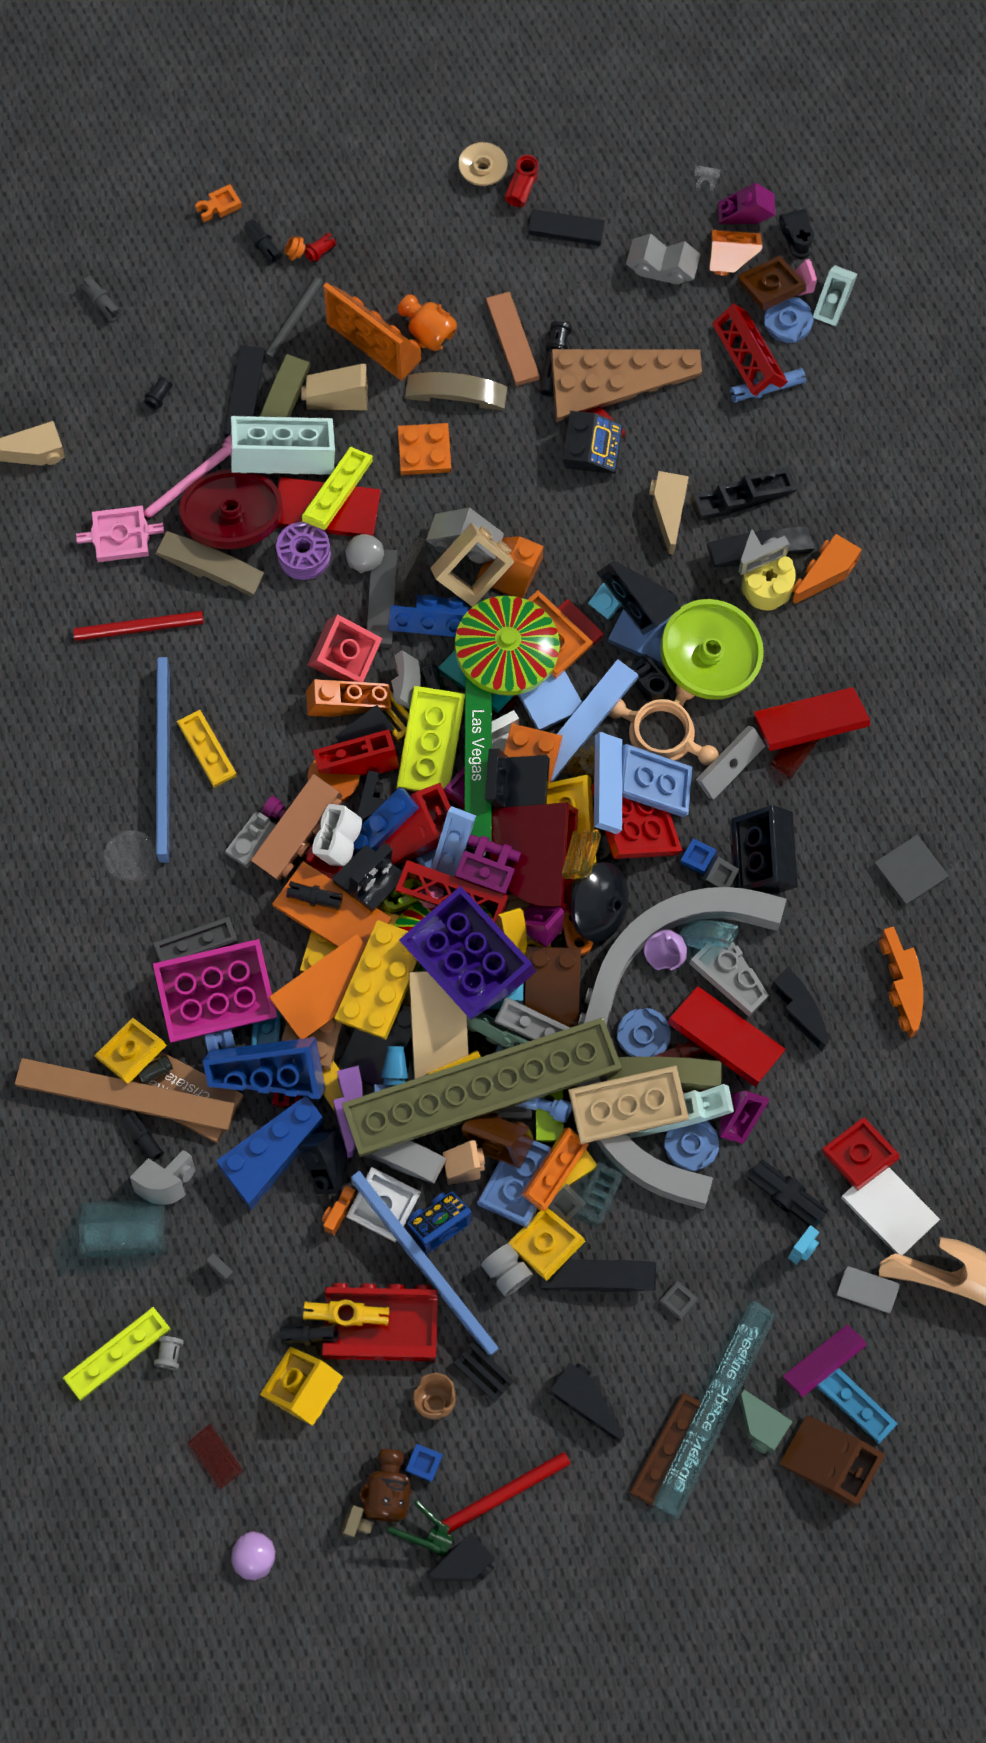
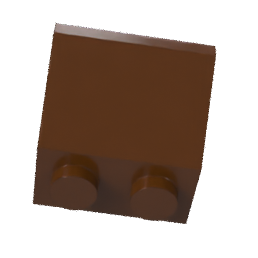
[461,1113,534,1169]

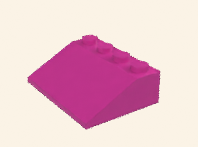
[153,939,277,1043]

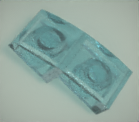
[679,920,738,950]

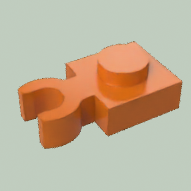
[195,184,242,222]
[322,1185,356,1236]

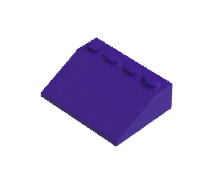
[399,886,536,1020]

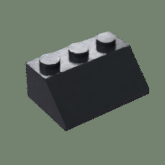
[732,805,798,894]

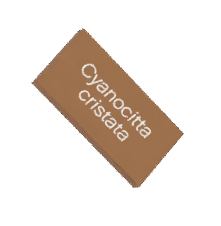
[132,1052,244,1143]

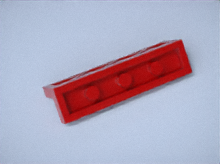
[712,303,788,396]
[395,860,509,924]

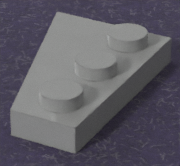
[689,925,769,1017]

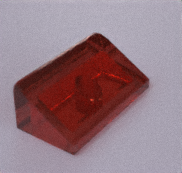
[770,739,821,779]
[188,1424,244,1489]

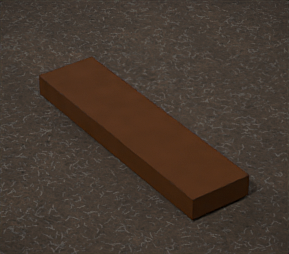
[629,1392,708,1507]

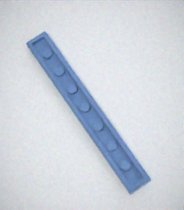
[156,657,170,863]
[351,1171,499,1356]

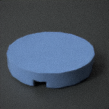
[763,297,814,343]
[617,1008,671,1057]
[664,1121,719,1172]

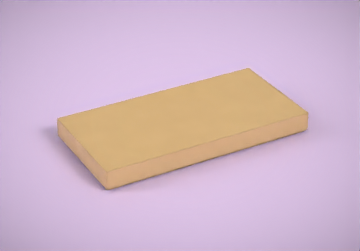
[409,971,468,1079]
[569,1065,689,1144]

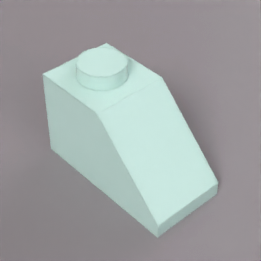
[813,265,857,326]

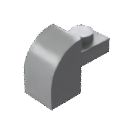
[130,1150,196,1205]

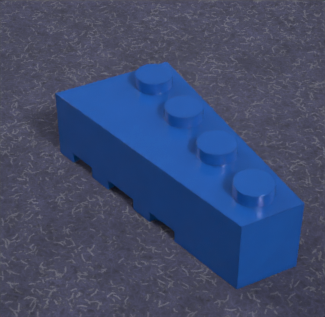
[203,1037,326,1099]
[216,1096,324,1211]

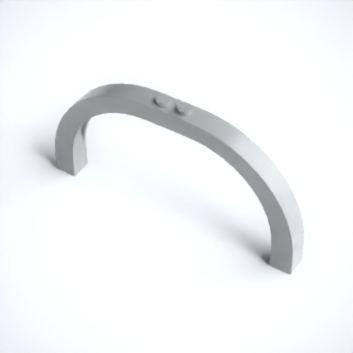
[577,887,787,1209]

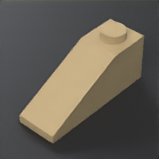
[0,421,66,466]
[649,471,689,555]

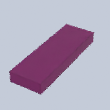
[783,1324,867,1397]

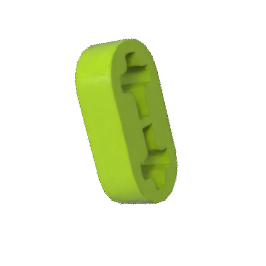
[380,879,423,913]

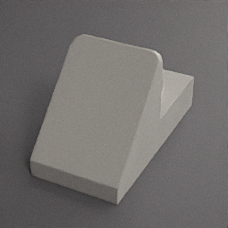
[739,530,789,575]

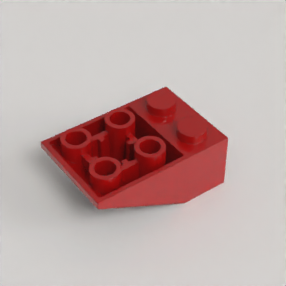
[379,783,451,866]

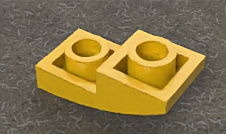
[496,908,527,956]

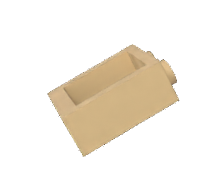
[430,523,514,607]

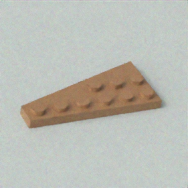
[551,349,702,422]

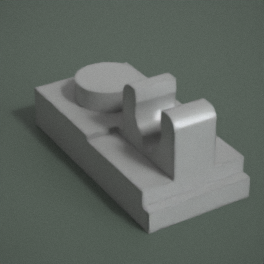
[225,812,276,868]

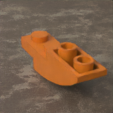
[879,926,923,1038]

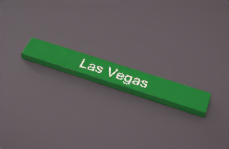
[465,676,492,847]

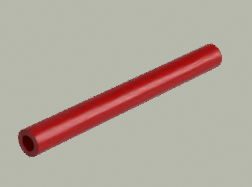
[73,611,204,641]
[441,1452,571,1534]

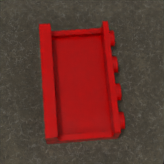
[322,1283,438,1362]

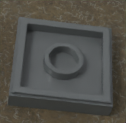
[874,835,949,907]

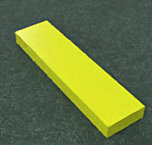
[302,447,373,530]
[63,1307,171,1401]

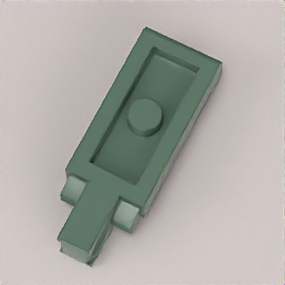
[466,1012,529,1049]

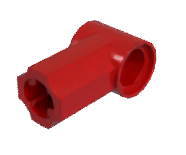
[505,155,538,208]

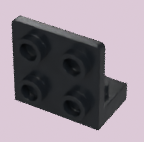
[485,748,550,808]

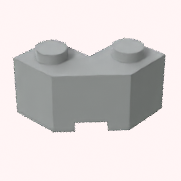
[626,234,701,284]

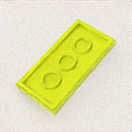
[396,686,465,792]

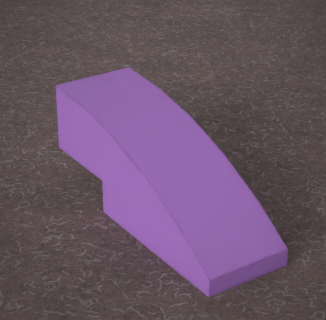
[333,1066,363,1158]

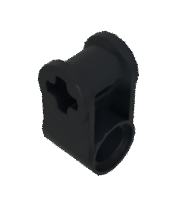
[779,209,815,259]
[628,654,669,702]

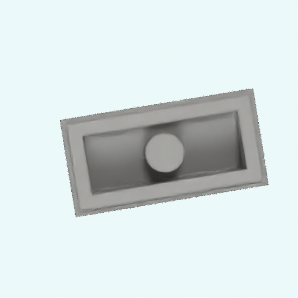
[836,1266,900,1314]

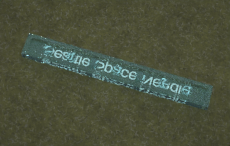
[653,1301,776,1519]

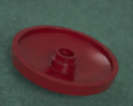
[179,469,283,549]

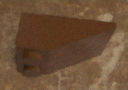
[525,947,581,1028]

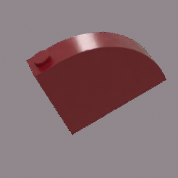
[489,802,578,914]

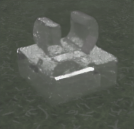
[695,165,721,192]

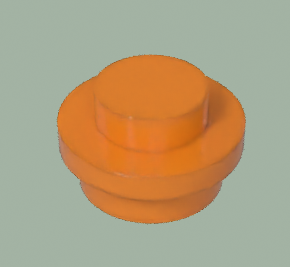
[284,236,305,261]

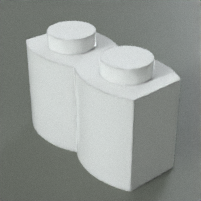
[312,804,362,867]

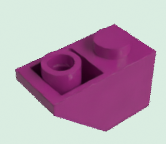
[718,182,775,224]

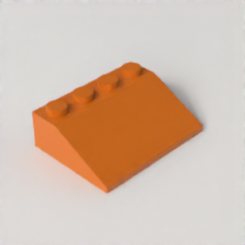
[323,282,421,381]

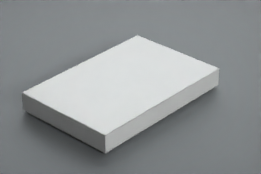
[841,1168,940,1255]

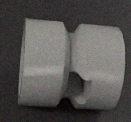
[481,1243,533,1297]

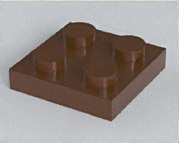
[737,256,806,311]

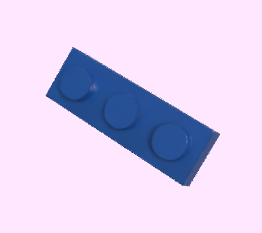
[353,787,419,855]

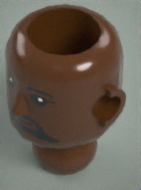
[360,1449,412,1522]

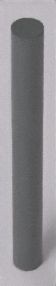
[265,277,323,360]

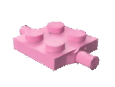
[76,506,164,562]

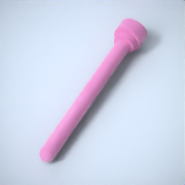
[144,434,231,518]

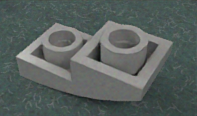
[391,650,420,710]

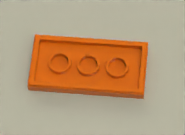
[272,862,392,948]
[269,934,366,1039]

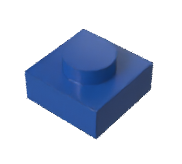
[681,839,717,875]
[406,1444,443,1482]

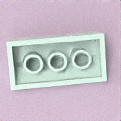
[231,416,335,475]

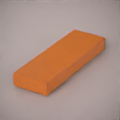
[521,1127,589,1211]

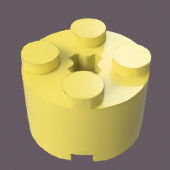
[741,556,796,610]

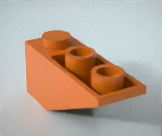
[792,534,862,604]
[306,679,391,717]

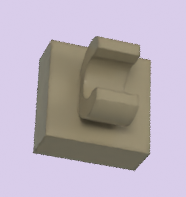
[340,1505,374,1538]

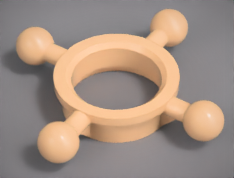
[608,684,719,766]

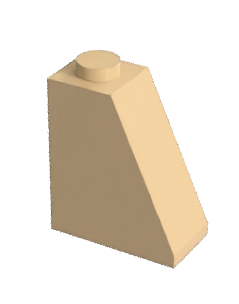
[301,364,368,410]

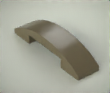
[405,372,508,411]

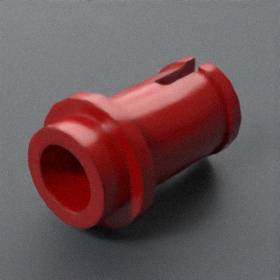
[304,233,336,262]

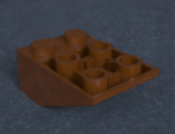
[779,1415,885,1509]

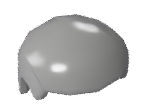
[345,534,384,573]

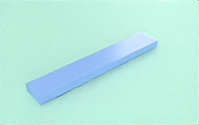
[551,659,639,782]

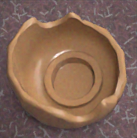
[413,1372,456,1420]

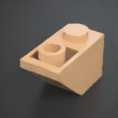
[443,1140,485,1185]

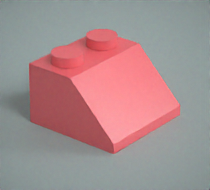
[307,614,382,682]

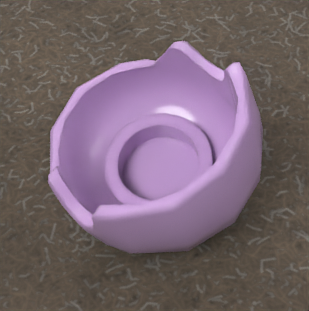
[643,930,687,971]
[231,1531,276,1580]

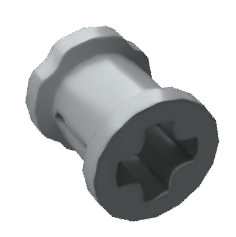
[153,1336,184,1370]

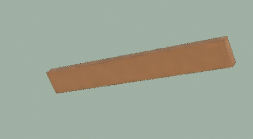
[15,1058,235,1132]

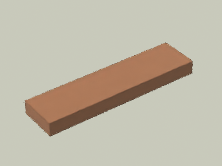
[486,292,540,386]

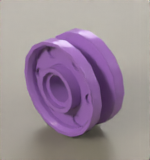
[276,522,331,580]

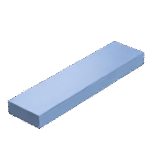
[594,732,622,834]

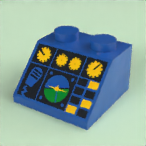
[407,1191,472,1255]

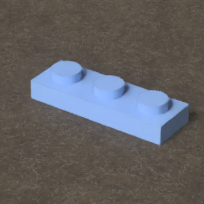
[431,806,476,877]

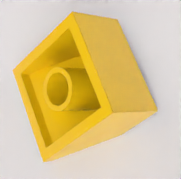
[260,1347,343,1426]

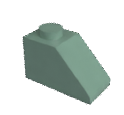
[739,1389,793,1454]

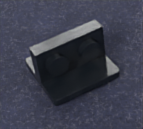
[333,843,402,911]

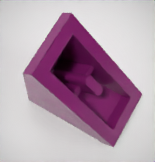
[523,905,564,947]
[719,1091,769,1144]

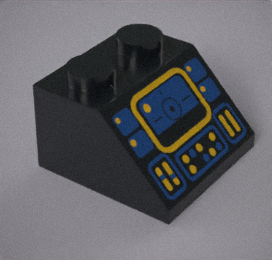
[563,411,623,474]

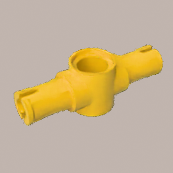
[303,1300,389,1327]

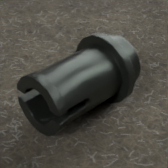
[138,1055,174,1084]

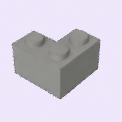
[426,507,504,564]

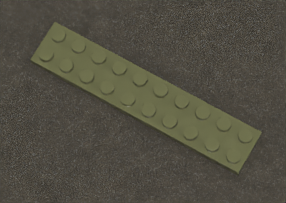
[342,1017,622,1157]

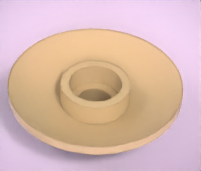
[459,142,507,186]

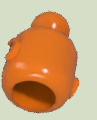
[397,294,457,351]

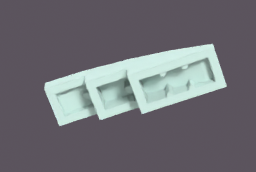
[626,1084,734,1138]

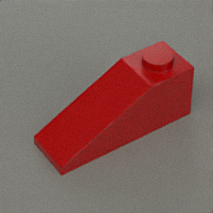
[313,729,400,775]

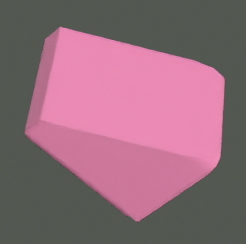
[795,259,817,296]

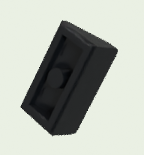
[335,705,395,743]

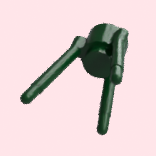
[387,1500,453,1557]

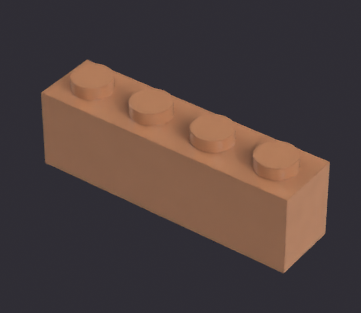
[251,774,343,881]

